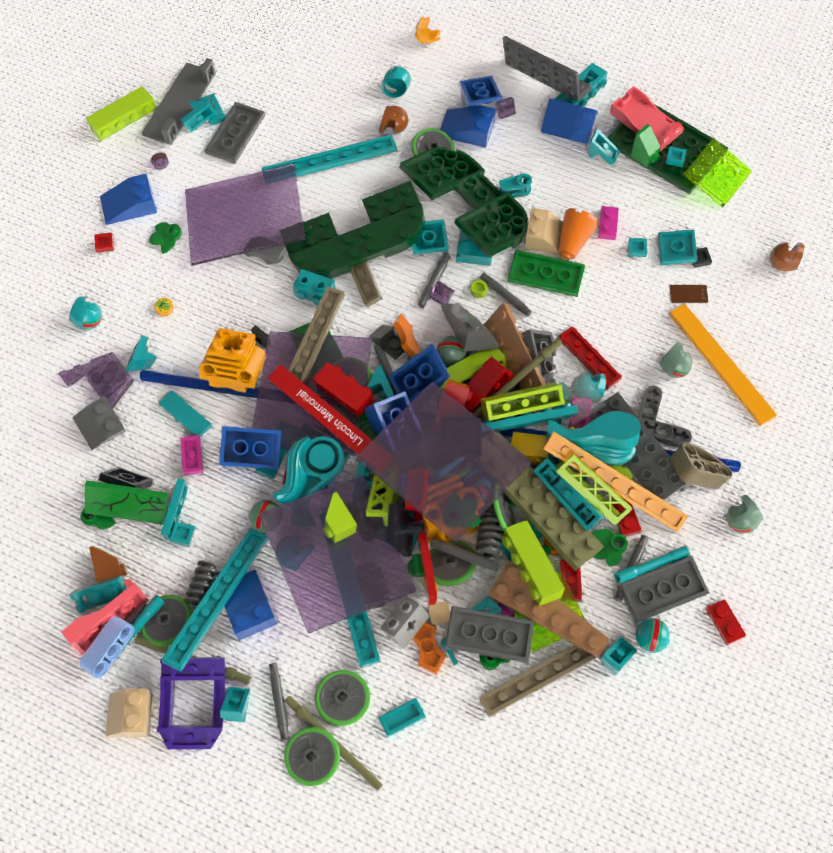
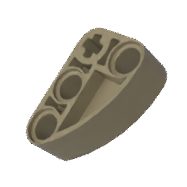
[670,442,733,489]

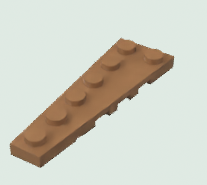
[483,303,546,411]
[488,561,609,659]

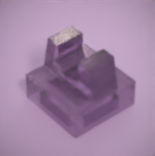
[495,97,516,119]
[430,281,455,305]

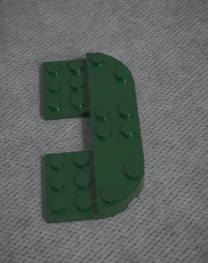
[399,147,528,258]
[280,180,425,279]

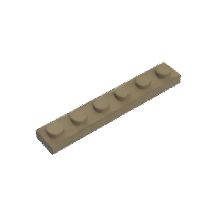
[288,286,345,384]
[479,645,597,718]

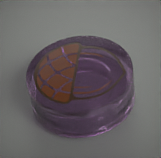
[151,152,169,170]

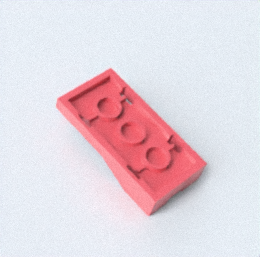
[610,86,684,151]
[61,579,149,655]

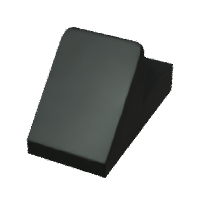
[369,325,405,360]

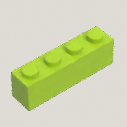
[86,86,156,141]
[435,349,507,400]
[480,383,565,421]
[502,520,565,606]

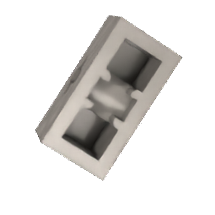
[380,596,430,649]

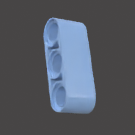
[79,616,134,679]

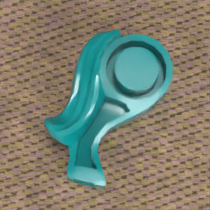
[546,411,641,469]
[272,436,346,528]

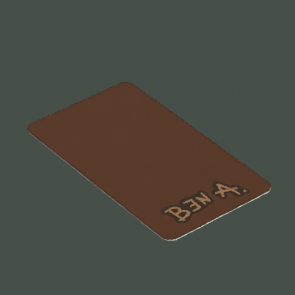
[670,285,709,303]

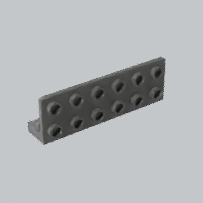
[503,36,591,102]
[142,58,216,145]
[590,392,690,500]

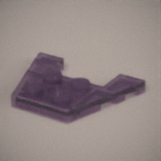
[58,352,134,408]

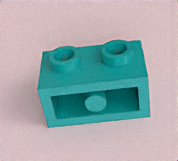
[293,269,336,305]

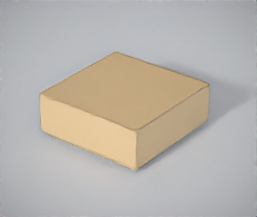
[428,601,450,626]

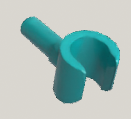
[441,637,458,666]

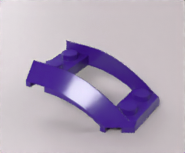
[157,655,225,750]

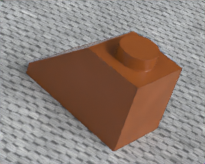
[89,546,128,583]

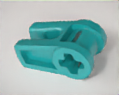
[499,173,532,197]

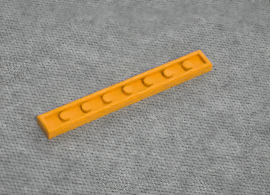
[669,303,777,427]
[542,431,688,532]

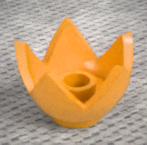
[414,16,441,44]

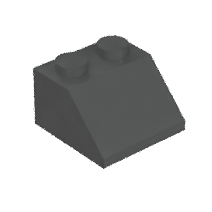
[72,396,126,451]

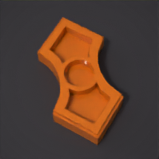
[393,314,421,358]
[412,622,446,675]

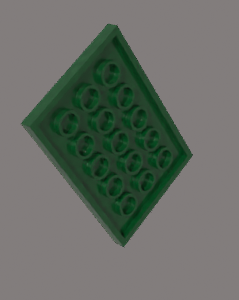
[607,103,729,195]

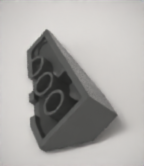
[441,303,499,351]
[522,329,556,384]

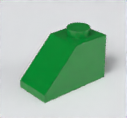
[631,124,660,168]

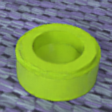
[470,280,488,298]

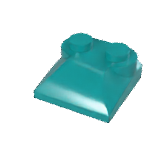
[412,219,449,255]
[456,231,492,266]

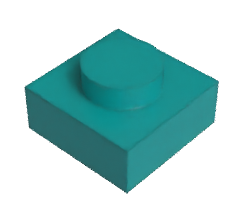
[665,146,687,167]
[628,238,648,257]
[170,522,195,547]

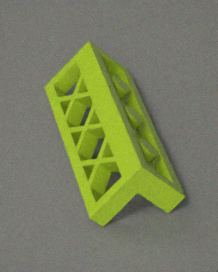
[366,453,404,526]
[556,453,632,525]

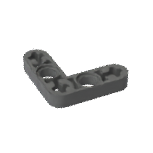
[638,385,692,447]

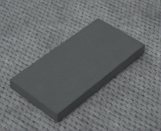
[205,102,265,164]
[618,556,710,624]
[445,606,534,664]

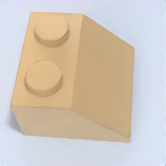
[525,208,563,254]
[105,688,153,738]

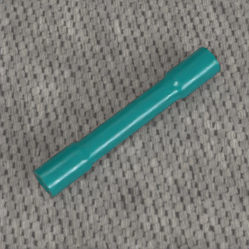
[614,546,690,584]
[113,595,165,663]

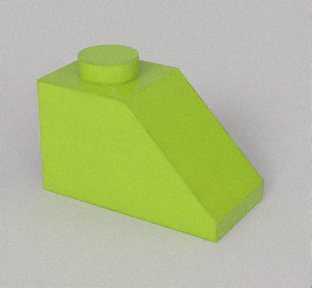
[323,492,357,543]

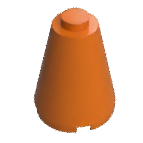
[558,208,598,261]

